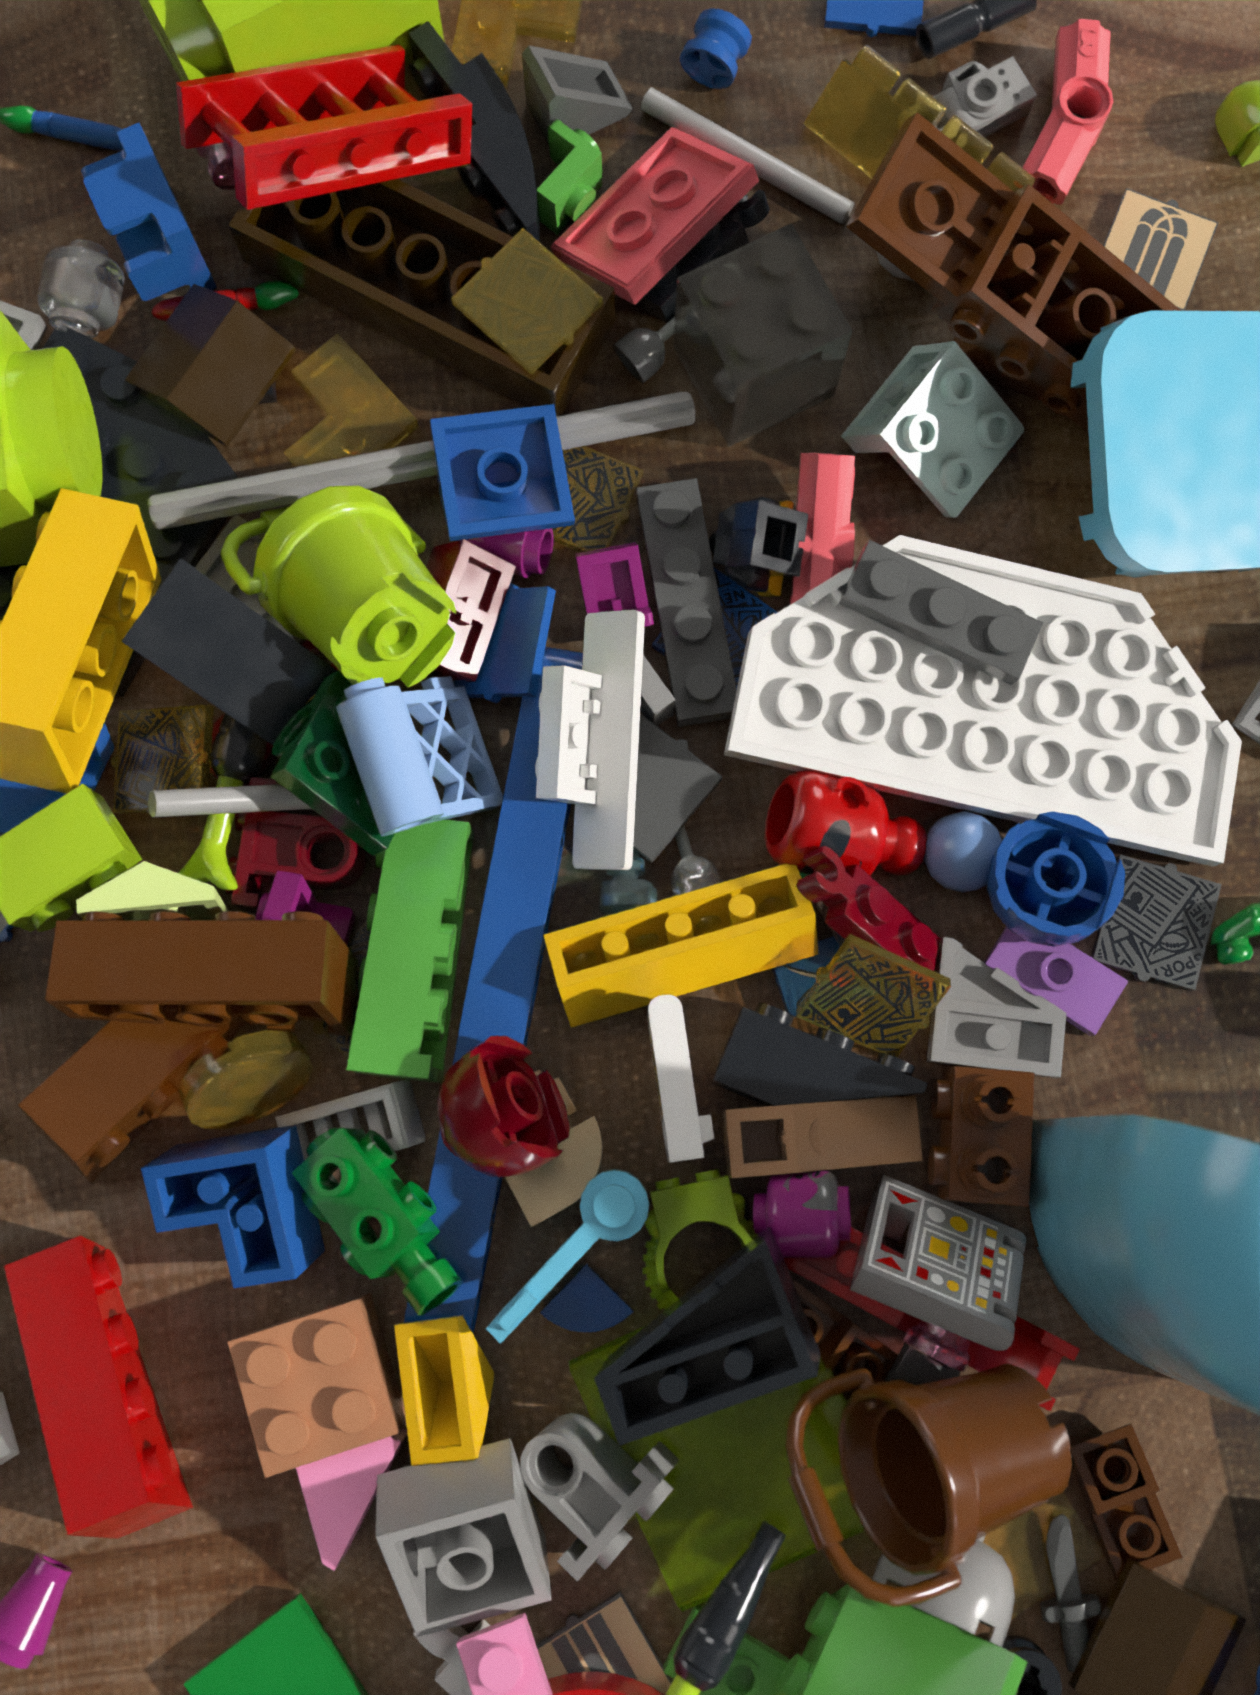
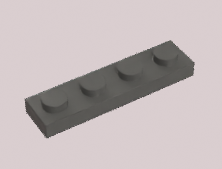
[636,478,737,727]

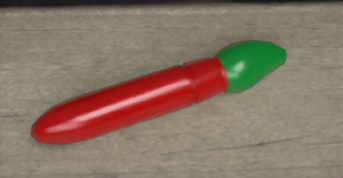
[151,281,299,321]

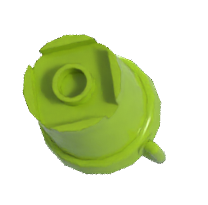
[220,485,456,688]

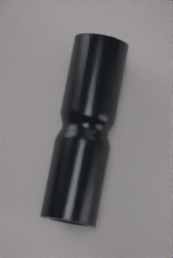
[916,0,1037,59]

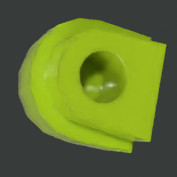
[1215,80,1260,167]

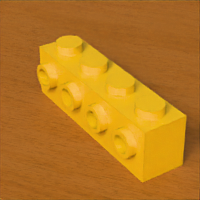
[543,863,819,1028]

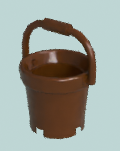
[785,1363,1072,1607]

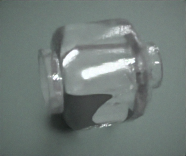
[37,239,125,338]

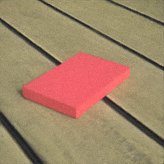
[550,127,759,305]

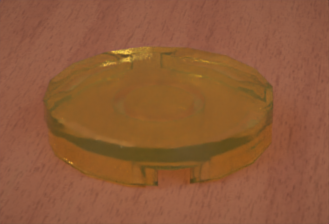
[178,1030,313,1129]

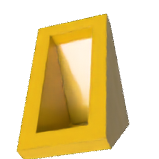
[394,1315,495,1466]

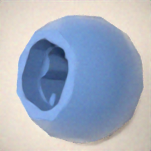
[923,811,1002,893]

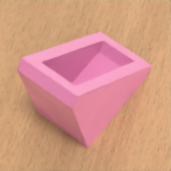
[296,1428,408,1571]

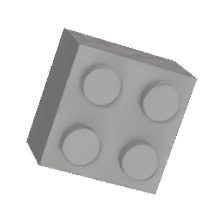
[376,1438,552,1637]

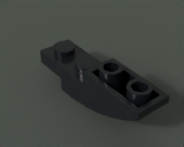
[409,21,540,250]

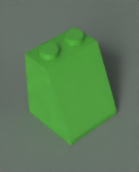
[776,1584,1027,1695]

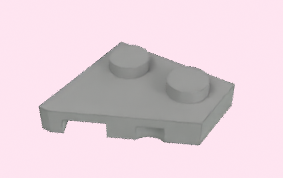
[926,937,1067,1079]

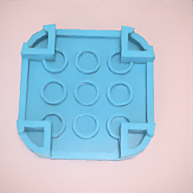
[1071,311,1260,578]

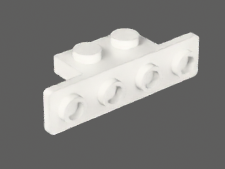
[535,610,645,870]

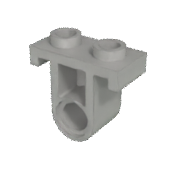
[520,1413,680,1582]

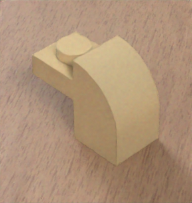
[505,1070,603,1227]

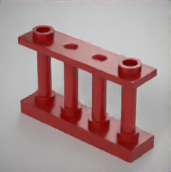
[176,45,473,210]

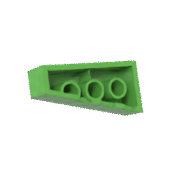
[346,820,475,1084]

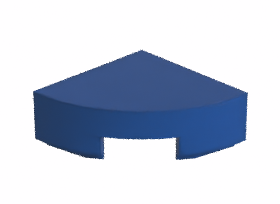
[540,1263,634,1332]

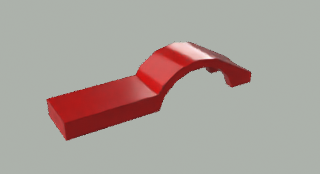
[784,1227,1080,1411]

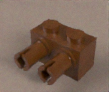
[928,1066,1035,1207]

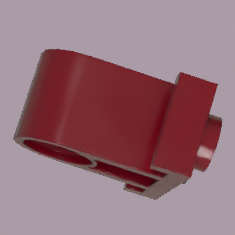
[226,777,366,913]

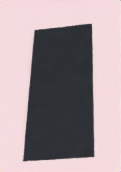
[121,558,337,745]

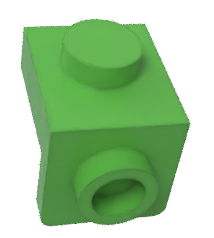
[536,119,603,235]

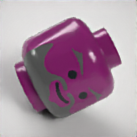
[753,1170,851,1258]

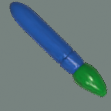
[0,105,123,151]

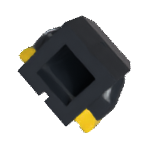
[709,497,809,597]

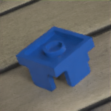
[81,123,217,301]

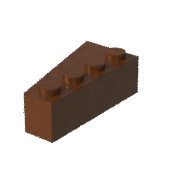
[45,911,358,1036]
[18,1011,255,1183]

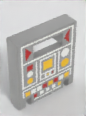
[850,1174,1026,1350]

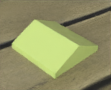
[76,861,229,920]

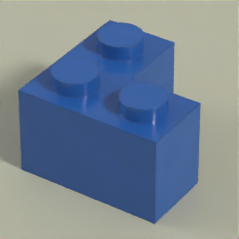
[141,1125,325,1288]

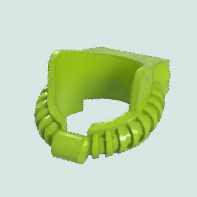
[642,1169,758,1310]

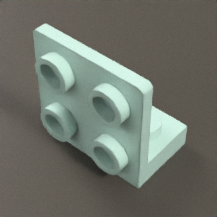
[841,341,1024,518]

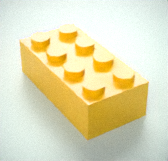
[0,488,162,794]

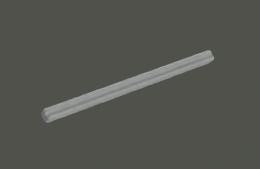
[147,391,695,530]

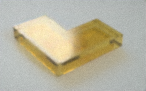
[452,0,583,87]
[284,333,419,467]

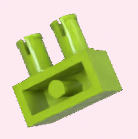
[0,784,143,932]

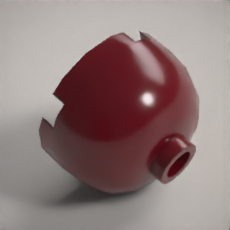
[437,1036,570,1177]

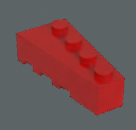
[4,1235,193,1539]

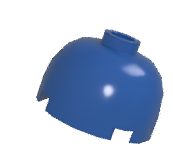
[987,811,1125,947]

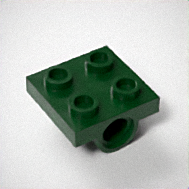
[270,670,394,856]

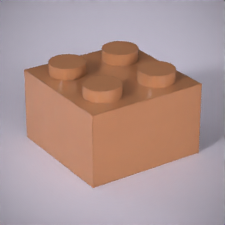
[228,1292,406,1478]

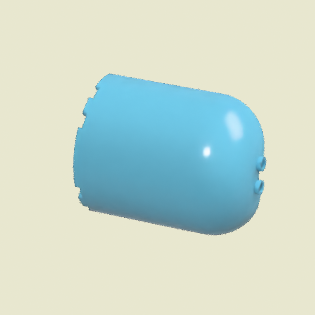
[1029,1114,1260,1416]

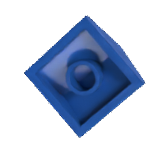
[430,404,575,541]

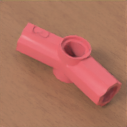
[1016,19,1113,205]
[789,453,855,605]

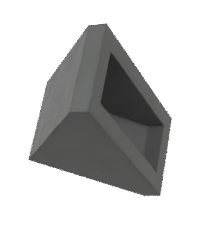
[521,45,633,145]

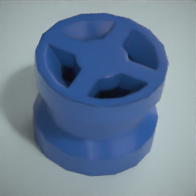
[680,8,752,89]

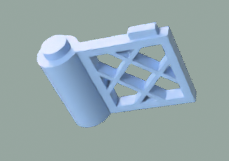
[336,676,503,836]

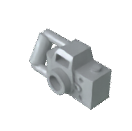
[898,56,1037,149]

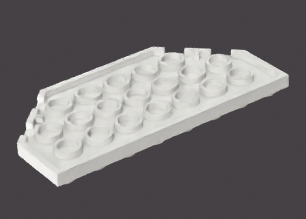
[724,535,1242,867]

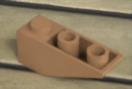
[722,1095,923,1178]

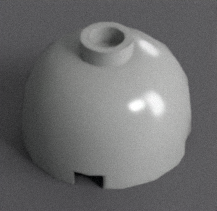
[872,1535,1015,1647]

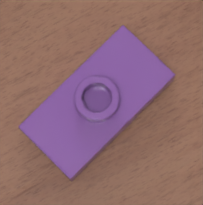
[984,927,1128,1036]

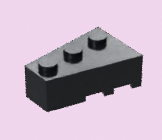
[594,1227,821,1446]

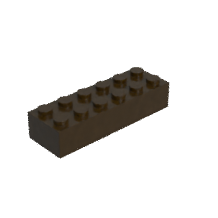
[228,179,615,416]

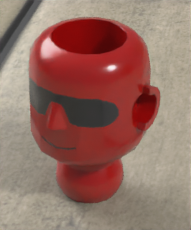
[764,770,927,876]

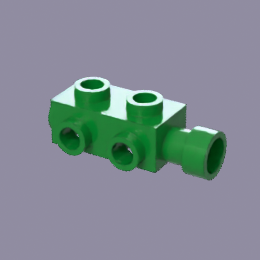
[292,1127,463,1316]

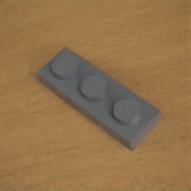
[839,540,1043,685]

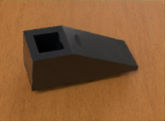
[711,1002,928,1106]

